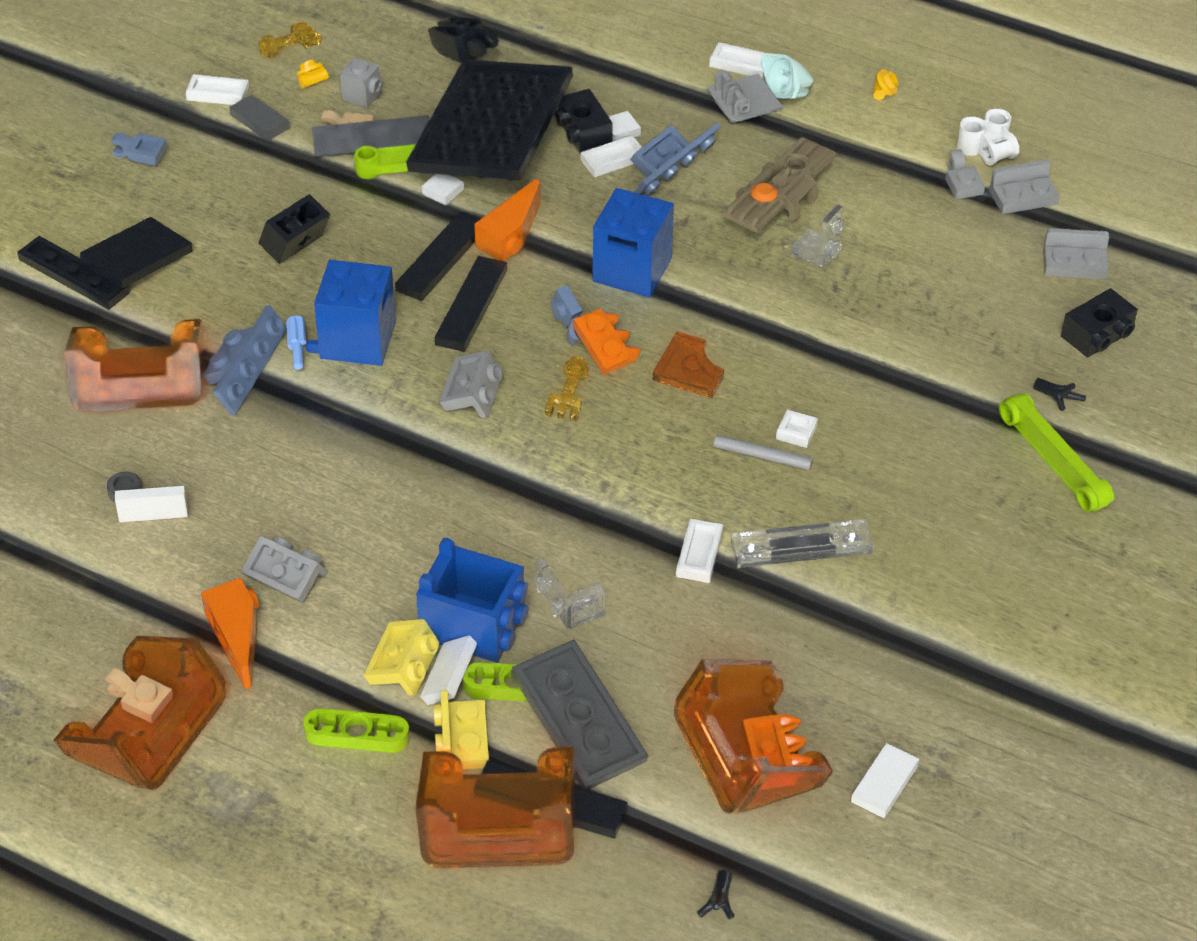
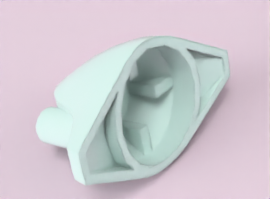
[761,53,814,99]

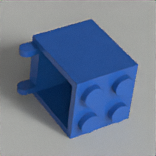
[593,188,674,297]
[305,260,396,366]
[416,538,528,663]

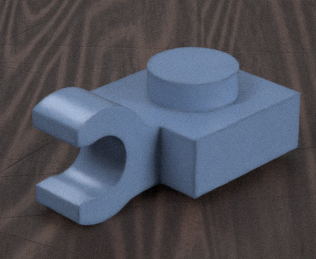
[111,133,167,166]
[550,285,583,346]

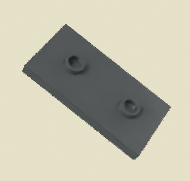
[511,639,649,790]

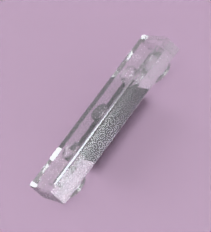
[731,519,874,568]

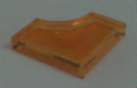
[652,331,724,398]

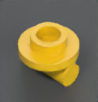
[296,59,329,89]
[873,69,899,100]

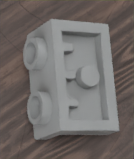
[989,159,1060,214]
[1043,228,1109,279]
[439,350,503,418]
[241,536,328,603]

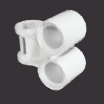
[957,108,1019,166]

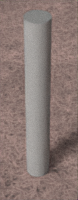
[714,434,813,471]

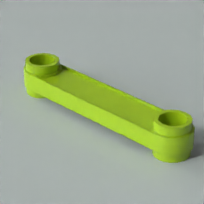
[354,144,416,179]
[999,393,1114,513]

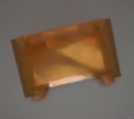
[64,319,203,412]
[54,636,227,790]
[674,659,833,813]
[415,747,575,868]

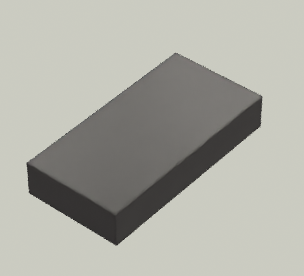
[229,94,290,141]

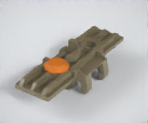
[722,137,836,232]

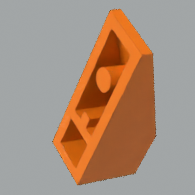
[475,179,541,261]
[201,577,260,689]

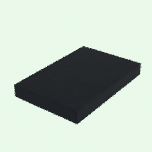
[80,216,192,288]

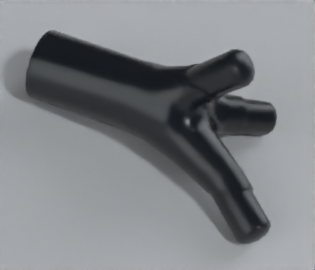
[1033,377,1086,411]
[697,870,735,919]

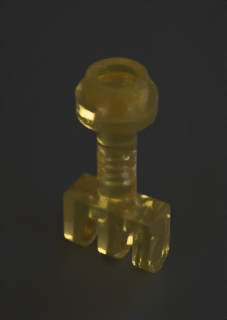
[258,22,322,58]
[544,356,589,422]

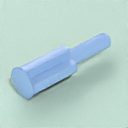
[286,315,307,370]

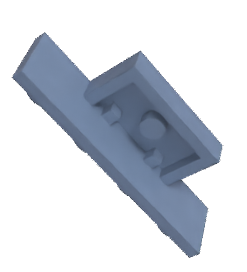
[630,123,720,196]
[203,305,287,415]

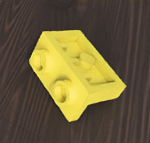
[363,619,439,696]
[434,690,489,771]

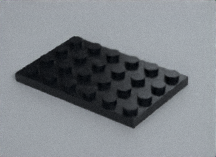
[406,59,573,181]

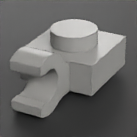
[945,149,985,199]

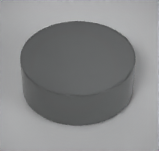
[107,471,142,502]

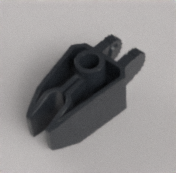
[428,16,499,63]

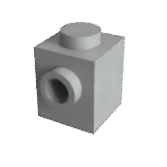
[340,57,382,109]

